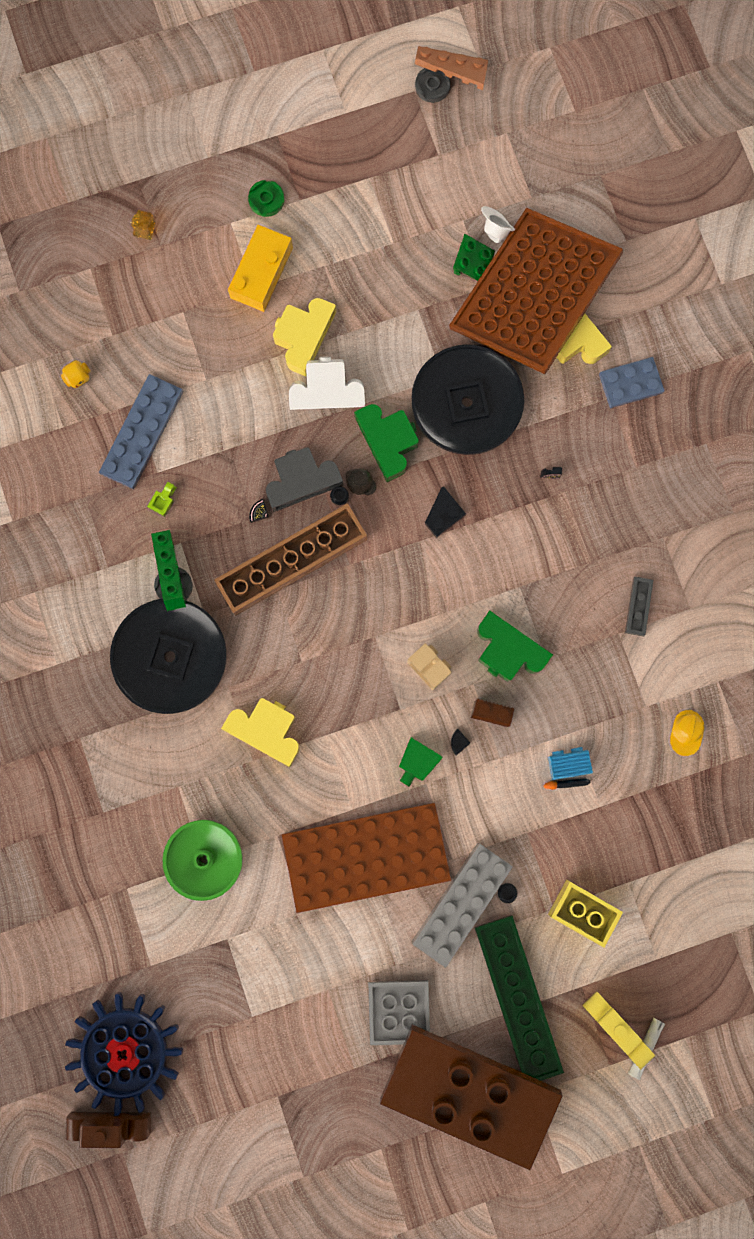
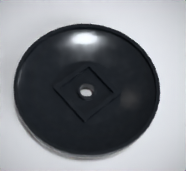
[411,345,524,455]
[110,599,227,714]

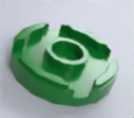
[248,180,284,217]

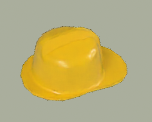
[670,710,704,756]

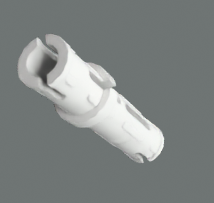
[628,1018,665,1080]

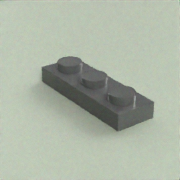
[625,577,654,637]

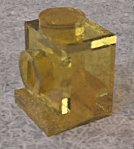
[131,210,156,240]

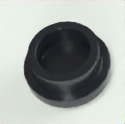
[330,486,349,505]
[498,883,518,903]

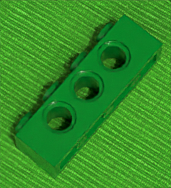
[151,530,186,611]

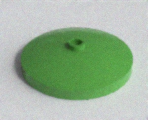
[162,820,243,901]

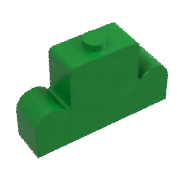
[354,404,419,482]
[477,610,553,682]

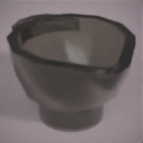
[346,468,376,496]

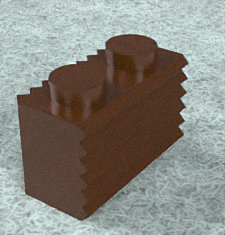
[471,698,514,727]

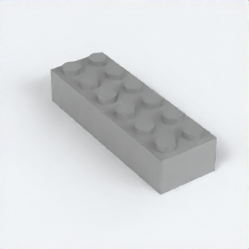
[412,843,513,968]

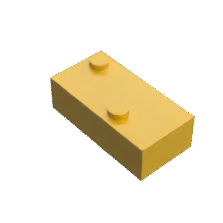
[228,225,293,312]

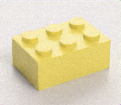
[548,880,623,948]

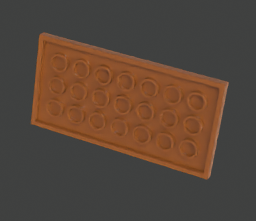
[282,803,451,913]

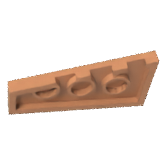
[415,46,488,90]

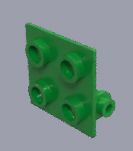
[453,234,495,281]

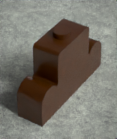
[66,1112,151,1148]

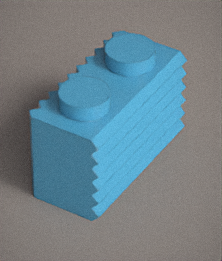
[548,747,593,780]

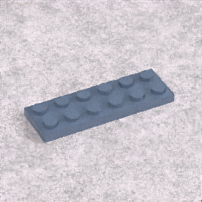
[99,374,184,490]

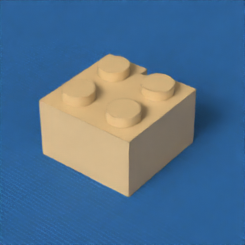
[407,643,452,691]

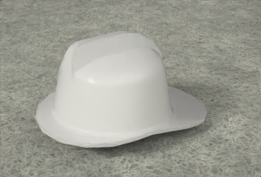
[481,206,515,243]

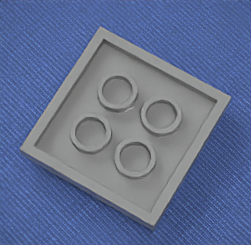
[368,980,430,1045]

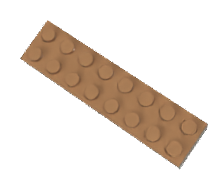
[214,503,367,616]

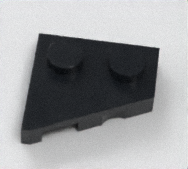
[425,486,466,538]

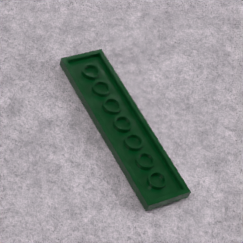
[474,915,564,1081]

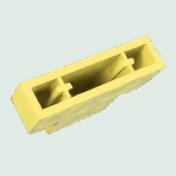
[273,298,336,377]
[556,314,612,364]
[221,698,300,767]
[582,991,655,1070]

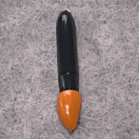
[543,779,591,790]

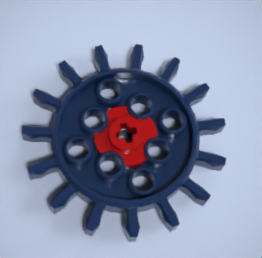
[65,992,183,1116]

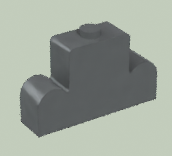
[266,447,344,512]

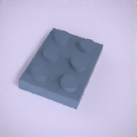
[599,357,665,409]

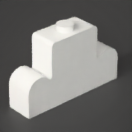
[289,356,365,410]

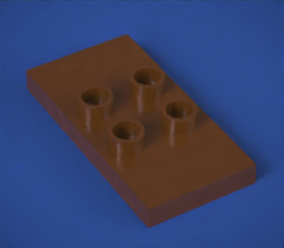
[380,1024,563,1170]

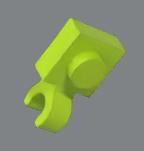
[147,482,177,517]

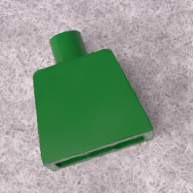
[399,737,443,787]

